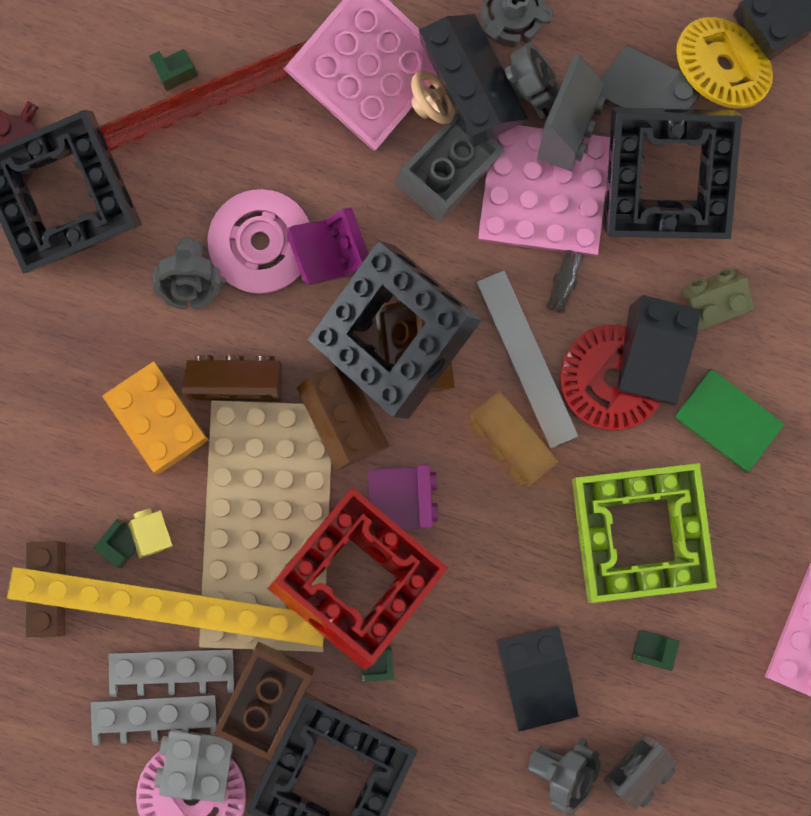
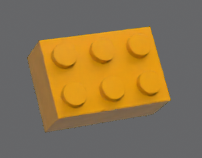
[102,361,209,475]

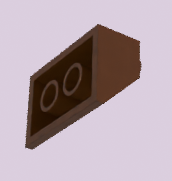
[376,301,455,393]
[182,355,282,401]
[297,366,390,471]

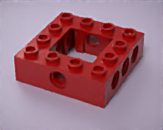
[267,487,448,670]

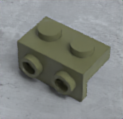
[681,268,754,331]

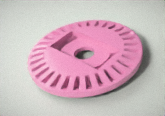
[207,189,310,294]
[136,751,246,816]

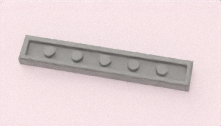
[476,270,578,449]

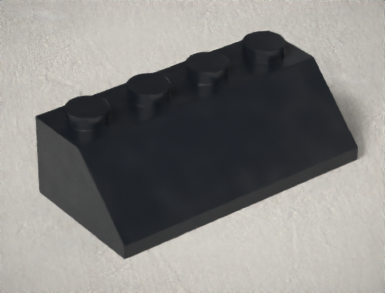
[419,14,528,147]

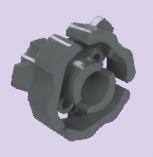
[479,0,553,48]
[505,42,560,119]
[152,238,226,310]
[528,738,601,815]

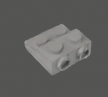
[155,729,234,803]

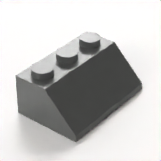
[537,54,606,171]

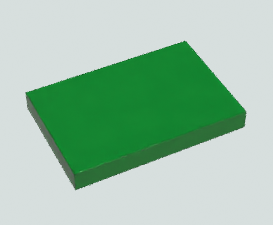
[673,369,785,473]

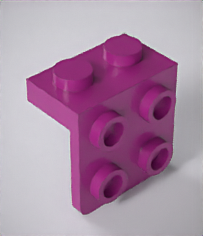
[286,207,369,285]
[368,465,438,529]

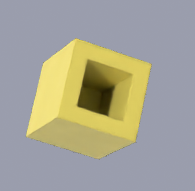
[128,508,172,559]

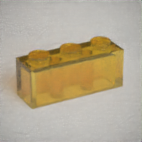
[470,391,559,487]

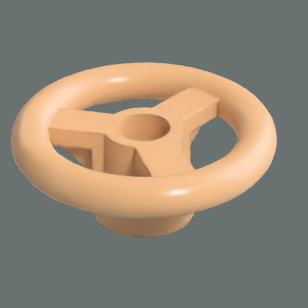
[411,71,456,124]

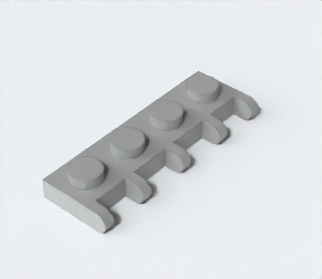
[109,649,235,697]
[91,694,218,746]

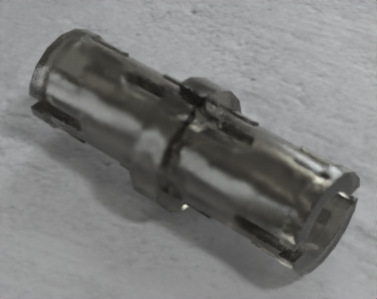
[546,250,584,313]

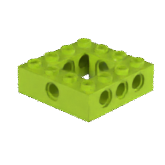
[572,463,717,603]

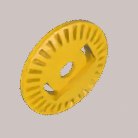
[676,17,773,109]

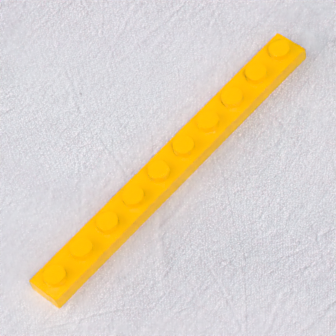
[7,567,324,646]

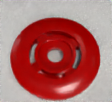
[560,325,661,431]

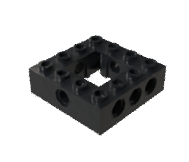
[604,107,742,239]
[0,110,142,274]
[308,240,482,418]
[246,692,417,816]

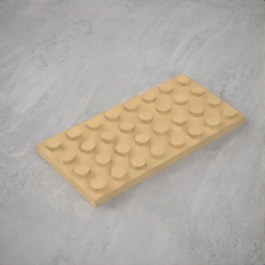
[199,400,332,652]

